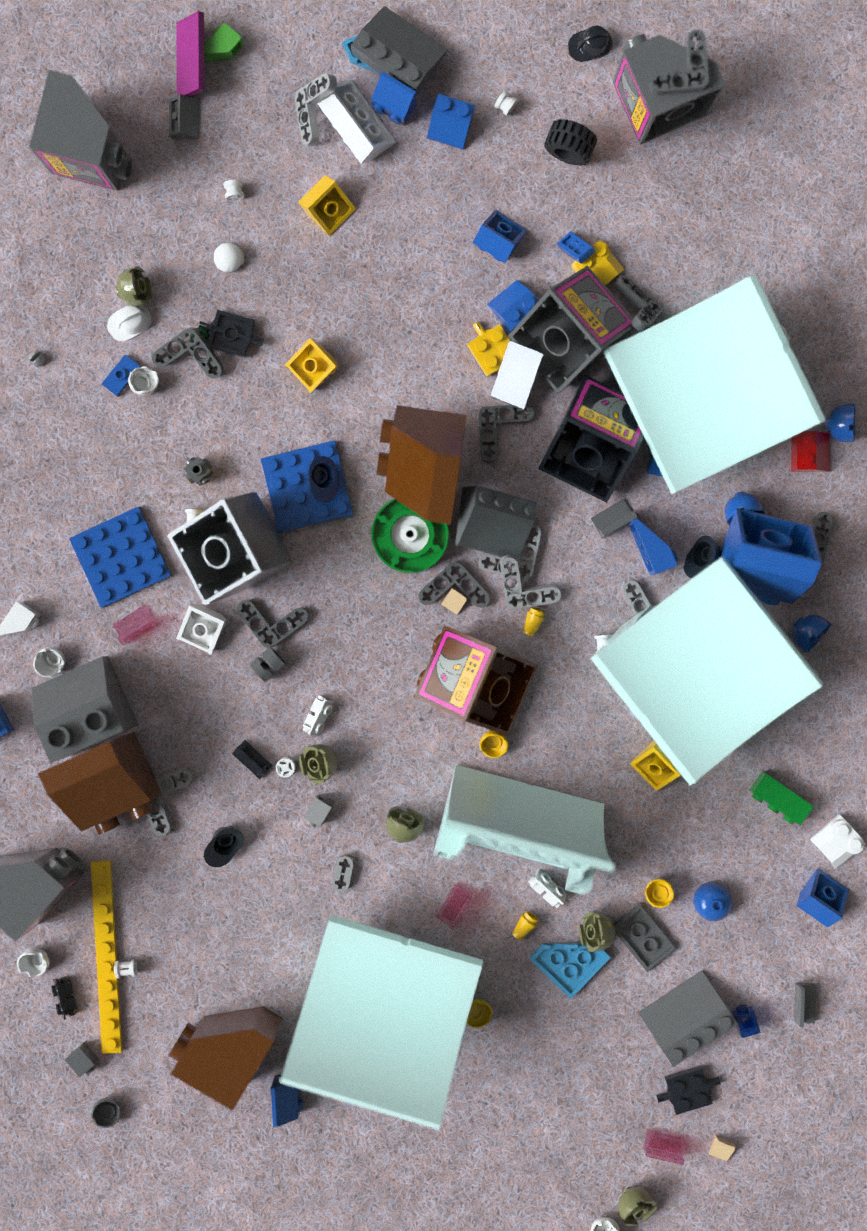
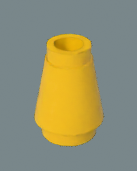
[523,607,545,637]
[512,911,539,940]

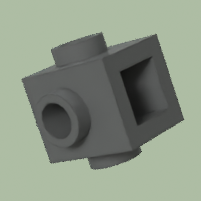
[184,457,214,486]

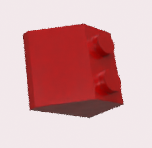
[791,431,830,472]

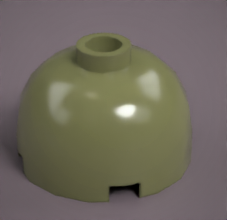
[116,266,152,307]
[299,744,338,784]
[386,806,425,843]
[579,912,616,952]
[618,1187,657,1227]

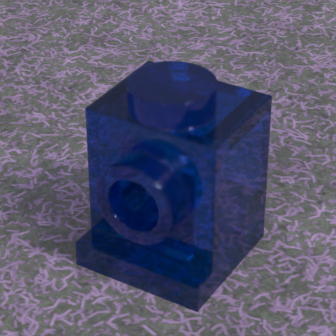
[732,1005,761,1038]

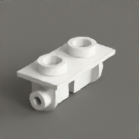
[303,695,334,736]
[528,869,567,908]

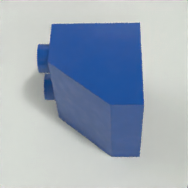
[720,508,822,605]

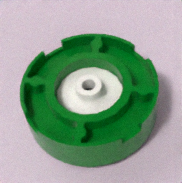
[371,499,449,574]

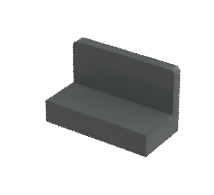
[169,94,199,139]
[591,499,637,538]
[794,983,816,1027]

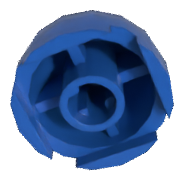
[826,404,856,442]
[725,492,765,526]
[793,614,831,653]
[693,882,733,922]

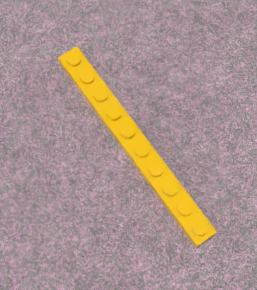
[90,860,123,1054]

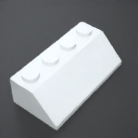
[317,80,396,163]

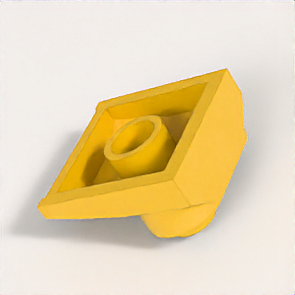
[571,240,624,286]
[285,338,338,393]

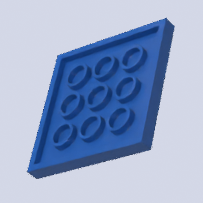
[260,440,353,533]
[69,506,171,608]

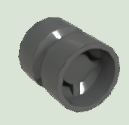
[250,646,286,682]

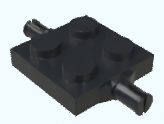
[198,310,264,358]
[656,1066,721,1115]

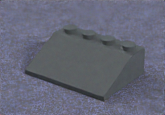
[351,6,448,97]
[455,485,537,560]
[638,970,738,1067]

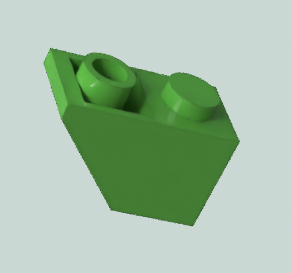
[204,22,244,61]

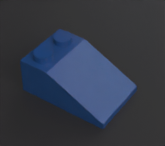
[628,519,678,575]

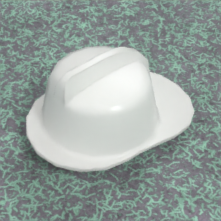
[107,305,151,341]

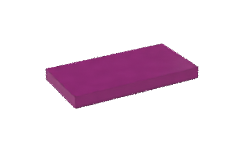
[176,11,205,97]

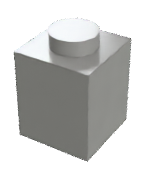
[303,795,333,827]

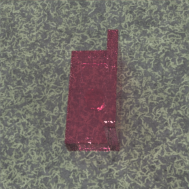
[113,605,157,645]
[436,883,472,930]
[643,1129,686,1165]

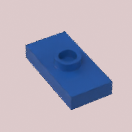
[557,231,595,264]
[102,354,140,397]

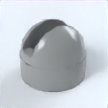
[29,351,46,367]

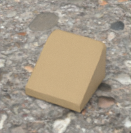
[441,589,467,615]
[709,1136,736,1161]

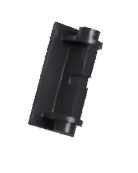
[232,740,273,779]
[51,976,77,1020]

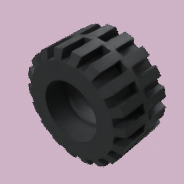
[544,119,598,166]

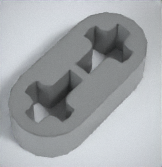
[332,855,354,892]

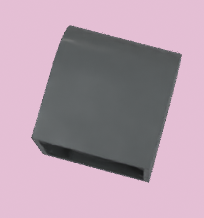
[167,492,293,606]

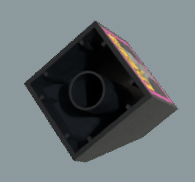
[538,375,644,503]

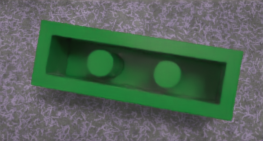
[749,772,814,826]

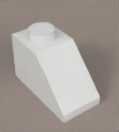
[0,601,41,636]

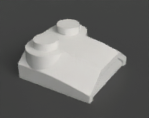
[176,604,226,655]
[810,814,865,869]

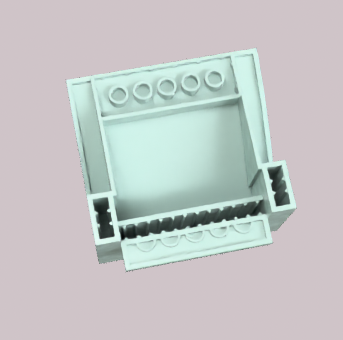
[603,274,825,494]
[591,556,823,785]
[433,765,614,895]
[280,915,483,1130]

